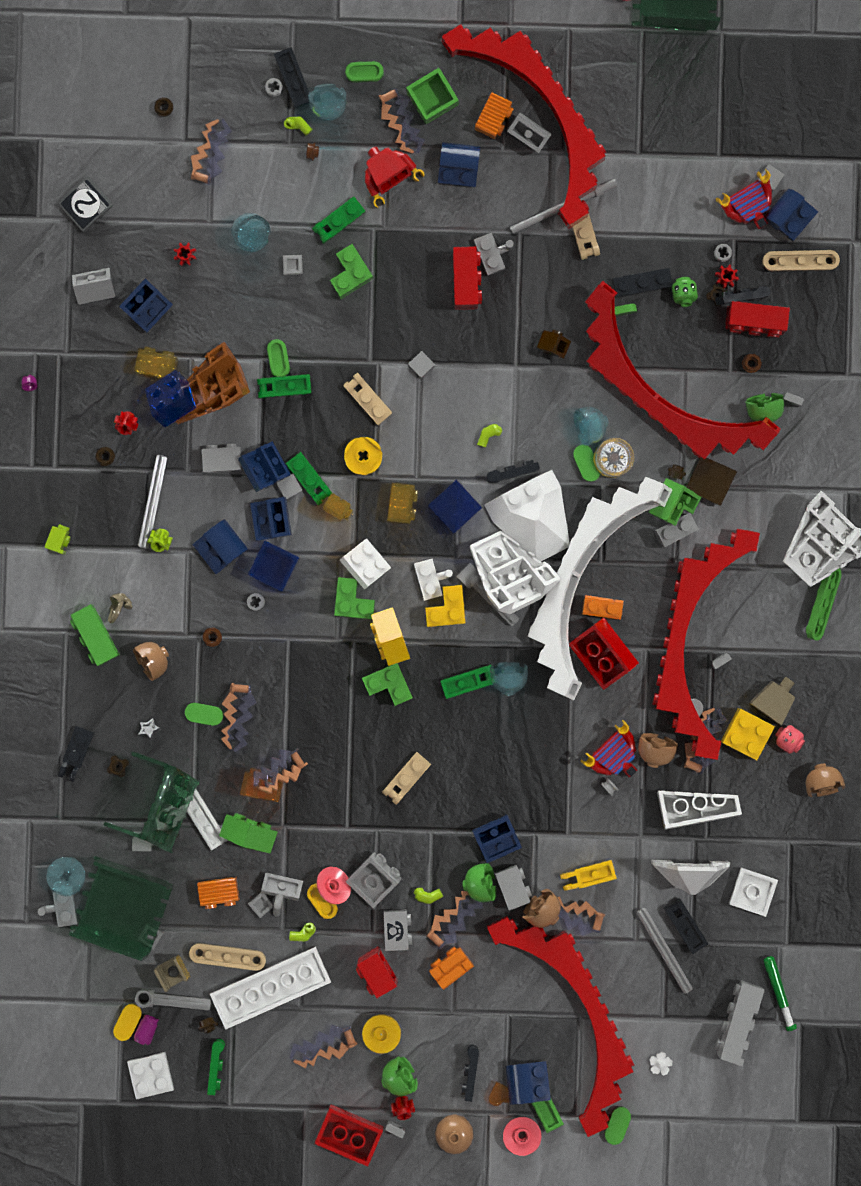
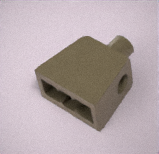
[750,677,795,725]

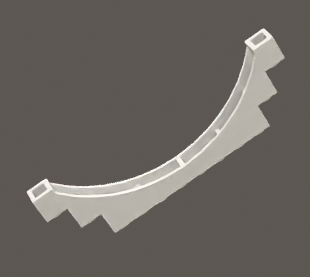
[528,477,672,700]

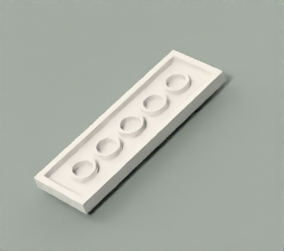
[210,947,331,1030]

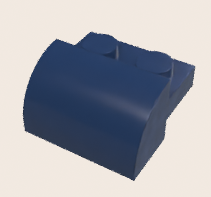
[438,142,480,187]
[764,189,818,242]
[119,278,173,332]
[238,441,291,492]
[250,497,292,541]
[192,519,248,574]
[472,815,522,863]
[505,1061,551,1105]

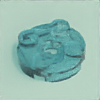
[46,857,86,896]

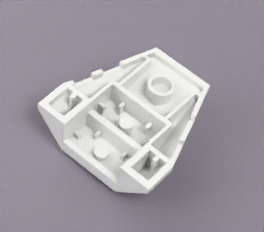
[484,470,570,561]
[783,491,861,587]
[470,531,560,614]
[651,860,730,895]

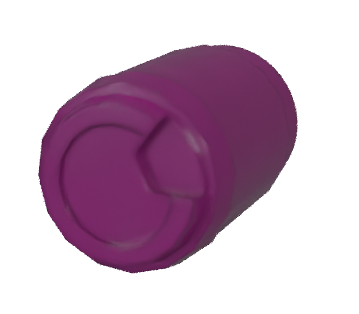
[134,1014,159,1045]

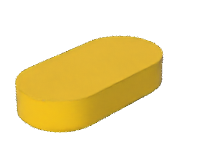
[307,883,338,919]
[113,1003,142,1041]

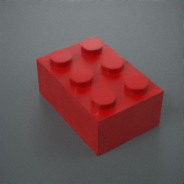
[453,246,482,310]
[725,301,790,338]
[569,617,639,690]
[356,946,398,998]
[315,1104,384,1167]

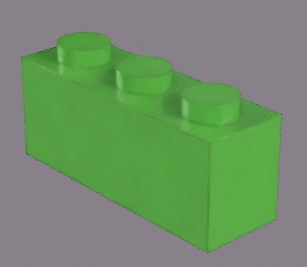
[70,604,120,666]

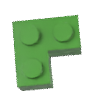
[330,244,373,299]
[649,478,701,526]
[334,577,375,619]
[362,663,413,706]
[219,813,278,853]

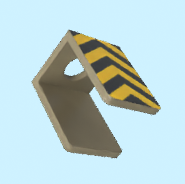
[154,955,191,992]

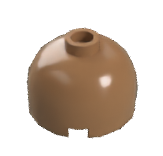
[133,642,169,681]
[638,733,677,768]
[805,764,845,797]
[523,889,561,928]
[435,1114,474,1154]

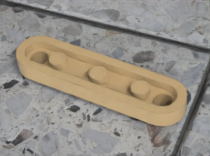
[762,250,840,272]
[189,943,266,971]

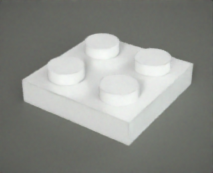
[340,539,391,590]
[729,868,778,917]
[127,1052,174,1099]

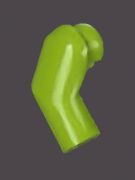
[284,117,313,136]
[477,424,502,448]
[414,888,443,904]
[289,922,316,942]

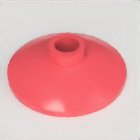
[317,867,351,904]
[503,1117,541,1156]

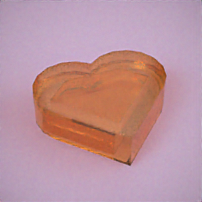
[489,1081,509,1106]

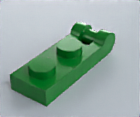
[312,196,366,244]
[257,374,312,399]
[286,452,333,506]
[441,665,497,699]
[207,1038,225,1095]

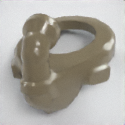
[108,593,133,623]

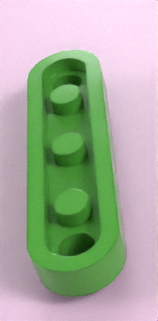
[806,568,842,641]

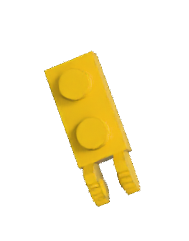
[560,860,617,891]

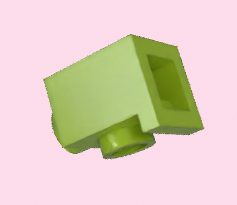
[45,524,71,555]

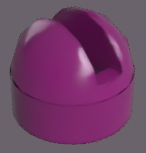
[21,375,37,391]

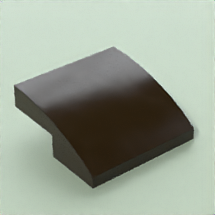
[686,457,737,506]

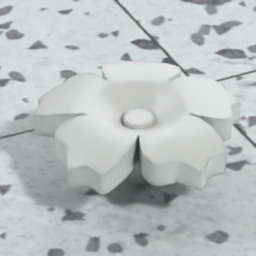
[649,1052,673,1076]

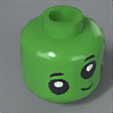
[672,277,698,307]

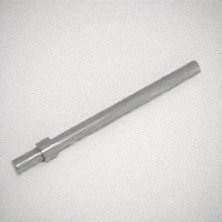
[510,179,617,234]

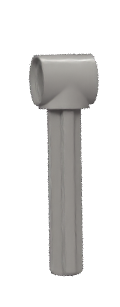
[457,563,519,626]
[135,988,211,1010]

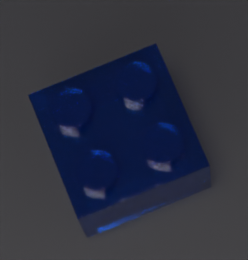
[145,370,196,427]
[428,479,482,534]
[248,541,300,592]

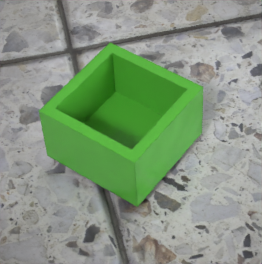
[406,68,459,124]

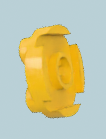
[344,437,382,476]

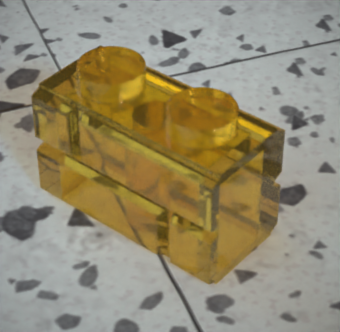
[134,347,178,381]
[387,483,418,524]
[323,493,354,522]

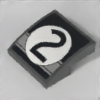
[58,176,114,232]

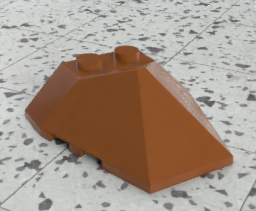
[167,342,250,424]

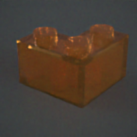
[240,768,284,802]

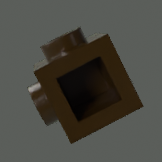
[536,329,571,359]

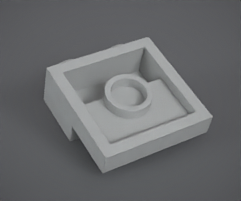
[346,852,402,908]

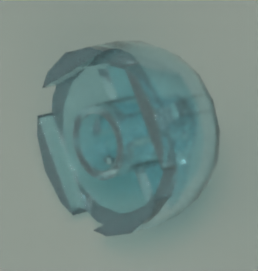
[309,84,347,121]
[231,213,271,252]
[574,407,608,446]
[490,662,528,695]

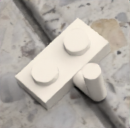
[414,559,453,601]

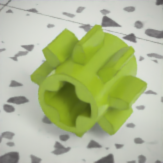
[147,528,173,552]

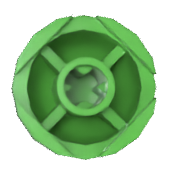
[745,393,784,422]
[463,863,496,902]
[381,1056,418,1096]

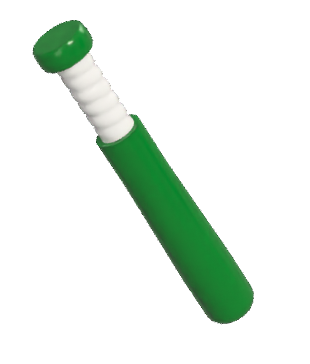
[763,956,797,1032]

